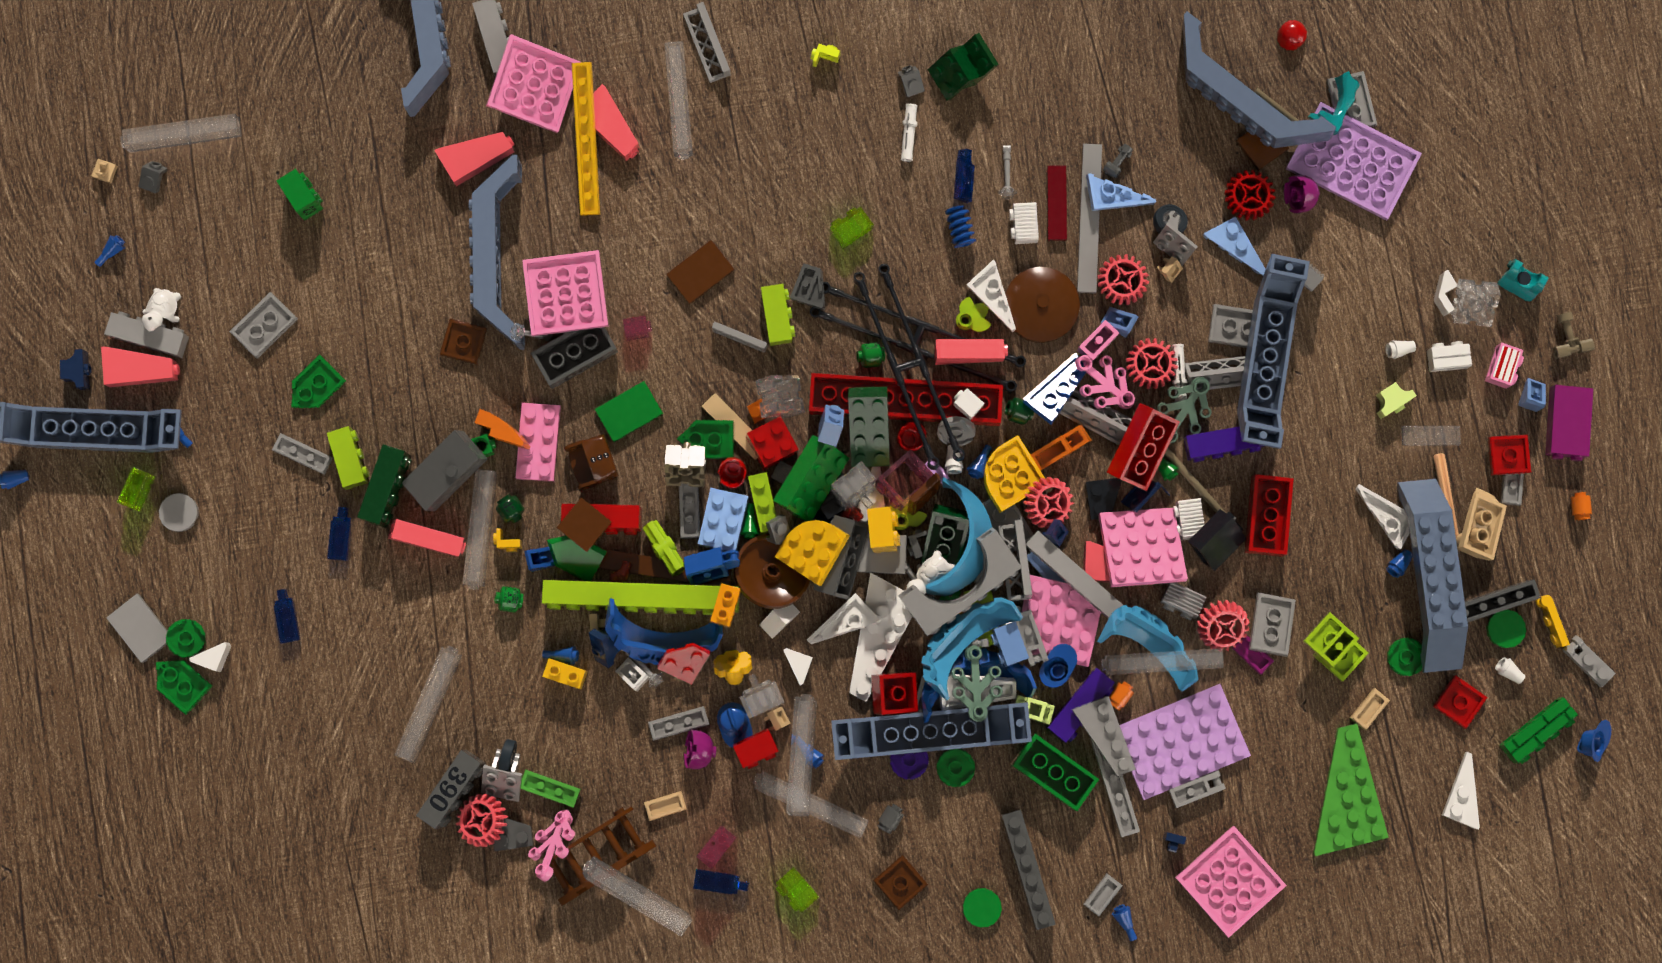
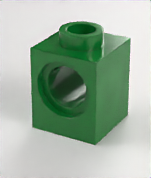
[471,434,497,457]

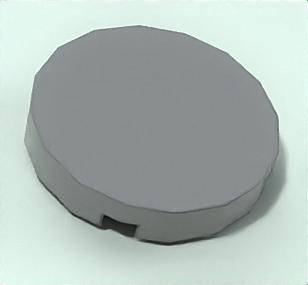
[937,416,976,446]
[159,493,199,532]

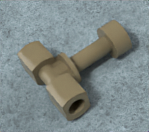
[1552,312,1595,359]

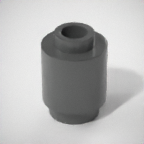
[877,804,904,834]

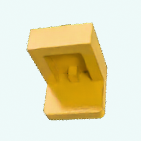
[493,528,522,552]

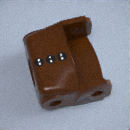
[564,434,619,491]

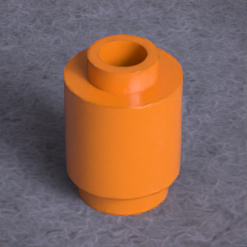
[1570,492,1592,520]
[1109,681,1134,711]

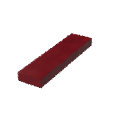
[1047,166,1067,241]

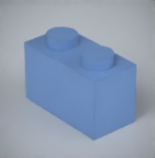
[818,405,844,447]
[990,621,1029,667]

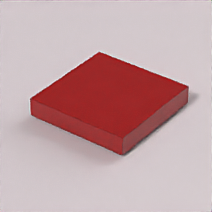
[1488,435,1531,476]
[1433,675,1488,729]

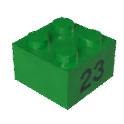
[276,169,324,221]

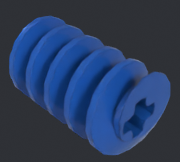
[945,206,976,248]

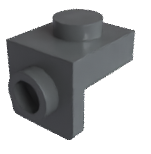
[898,65,925,97]
[138,161,167,193]
[766,514,790,544]
[907,529,927,560]

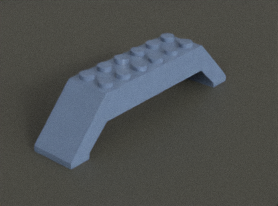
[401,0,451,117]
[1182,11,1336,148]
[469,155,525,350]
[1237,254,1310,449]
[0,402,182,453]
[1397,479,1468,673]
[831,702,1032,760]

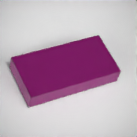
[1232,636,1274,675]

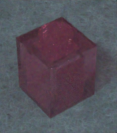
[623,315,652,341]

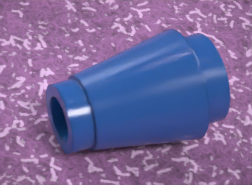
[0,469,29,490]
[1386,549,1413,578]

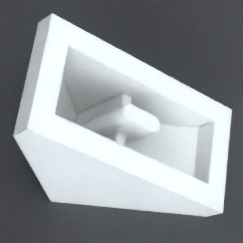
[759,604,800,639]
[189,642,231,672]
[783,648,813,685]
[615,657,650,692]

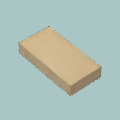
[1350,688,1390,730]
[644,791,687,821]

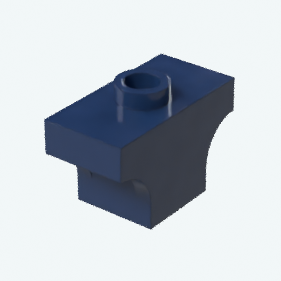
[60,349,92,390]
[589,628,619,668]

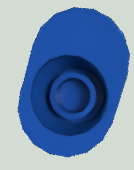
[1039,644,1077,688]
[717,702,753,748]
[1577,720,1612,762]

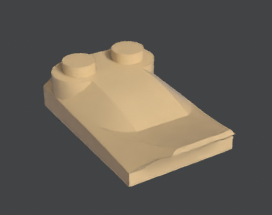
[1456,488,1507,560]

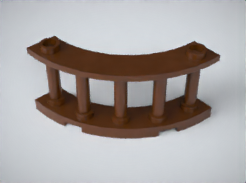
[541,806,656,906]

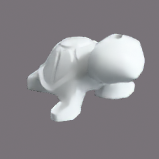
[142,288,181,332]
[906,550,955,595]

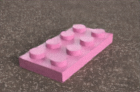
[515,403,561,482]

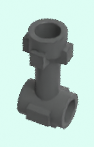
[1103,144,1133,179]

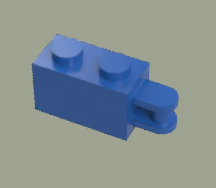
[684,547,740,585]

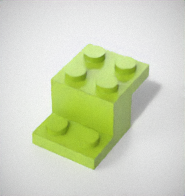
[1303,612,1368,682]

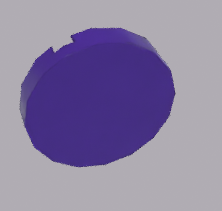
[890,752,928,779]

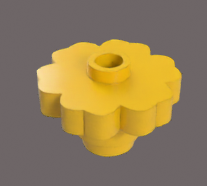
[713,650,752,685]

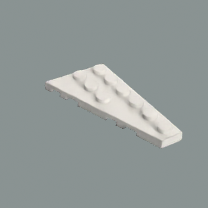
[849,573,913,702]

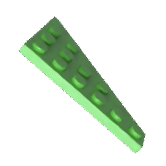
[1313,724,1389,856]

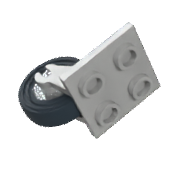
[1153,204,1198,266]
[481,739,522,802]

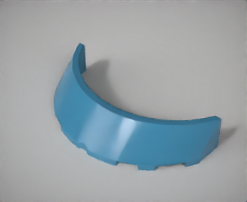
[926,477,992,596]
[921,597,1023,700]
[1097,605,1198,691]

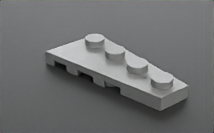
[1071,696,1136,776]

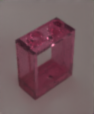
[874,449,933,511]
[696,824,738,869]

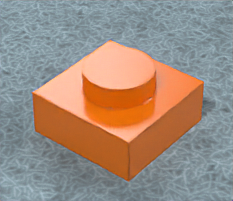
[747,398,772,424]

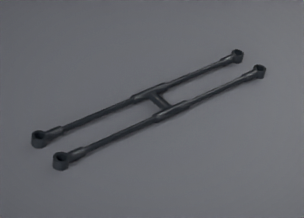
[853,264,965,470]
[810,282,1026,392]

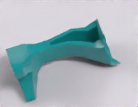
[1308,71,1360,135]

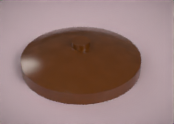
[1005,267,1080,343]
[734,534,810,609]

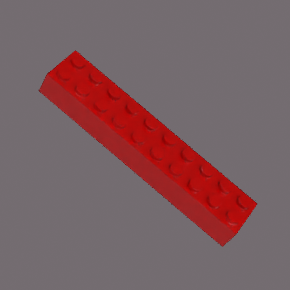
[809,373,1003,426]

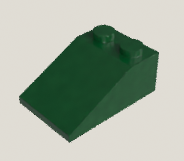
[921,504,969,565]

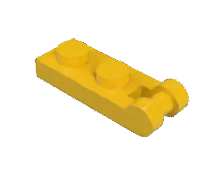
[1536,595,1570,648]

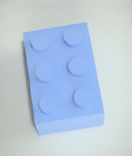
[698,488,749,552]

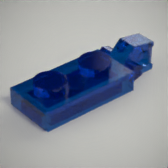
[954,148,975,203]
[327,507,352,561]
[274,589,301,644]
[693,869,749,895]

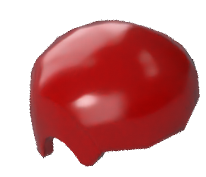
[1277,20,1307,50]
[897,421,927,452]
[718,457,747,489]

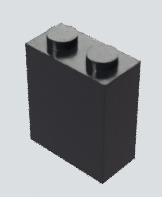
[1188,509,1246,571]

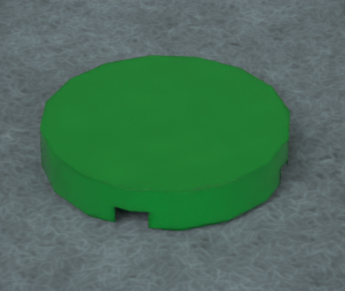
[1486,610,1526,648]
[166,619,205,658]
[1387,638,1422,676]
[936,749,975,787]
[963,888,1002,928]

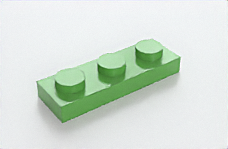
[521,770,581,808]

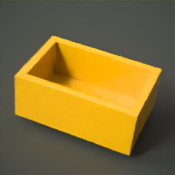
[867,507,901,553]

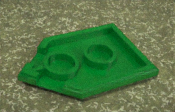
[291,354,346,408]
[677,420,734,459]
[547,535,607,582]
[156,660,212,715]

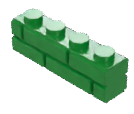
[1499,697,1578,764]

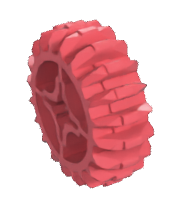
[1097,254,1149,306]
[1126,338,1178,389]
[1023,477,1074,529]
[1197,600,1249,652]
[456,794,508,847]

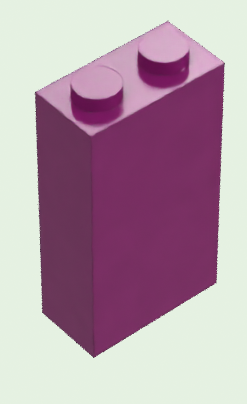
[1545,385,1594,461]

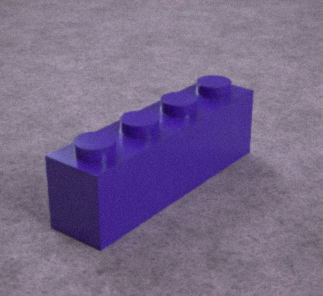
[1183,427,1264,463]
[1046,668,1115,743]

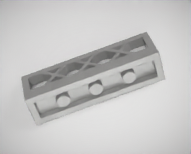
[683,2,731,83]
[1185,356,1246,390]
[1059,389,1132,445]
[998,520,1032,601]

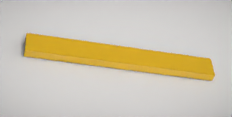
[572,62,600,216]

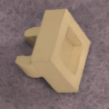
[91,159,118,184]
[1157,256,1183,283]
[589,614,606,631]
[764,706,791,731]

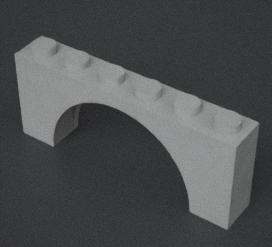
[898,528,1022,636]

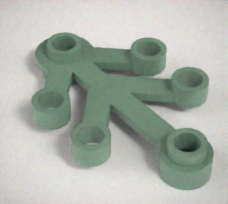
[1157,377,1212,443]
[951,645,1003,722]

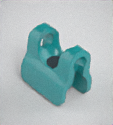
[1497,259,1549,302]

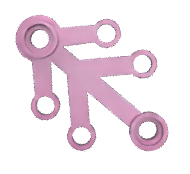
[1075,355,1135,409]
[528,810,575,882]

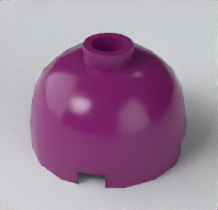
[1284,175,1320,214]
[684,730,716,769]

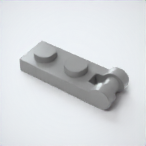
[1014,609,1049,667]
[1562,635,1616,687]
[1168,770,1226,808]

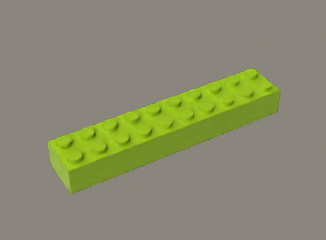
[542,580,739,615]

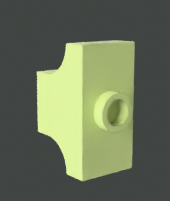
[1376,382,1417,419]
[1015,695,1055,725]

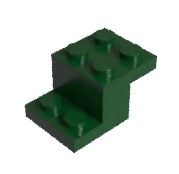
[927,33,999,101]

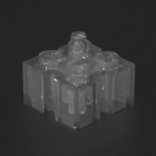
[1451,279,1501,327]
[756,375,805,418]
[831,461,876,510]
[739,674,785,719]

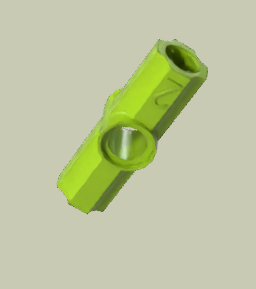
[643,520,685,576]

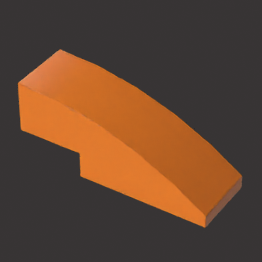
[475,409,531,450]
[1030,425,1092,471]

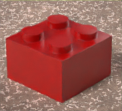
[746,416,799,471]
[871,672,918,715]
[733,728,779,769]

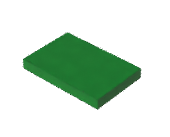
[595,381,663,442]

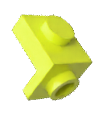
[810,44,840,67]

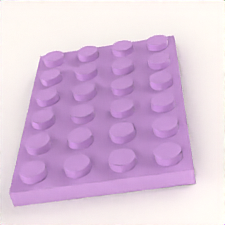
[1286,102,1422,221]
[1120,684,1251,800]

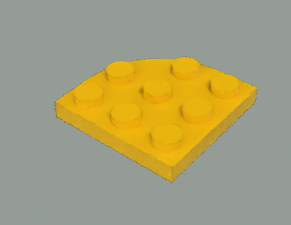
[984,435,1045,513]
[775,520,850,586]

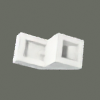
[1434,270,1458,317]

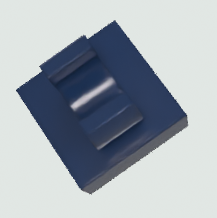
[1042,519,1069,547]
[1163,832,1186,853]

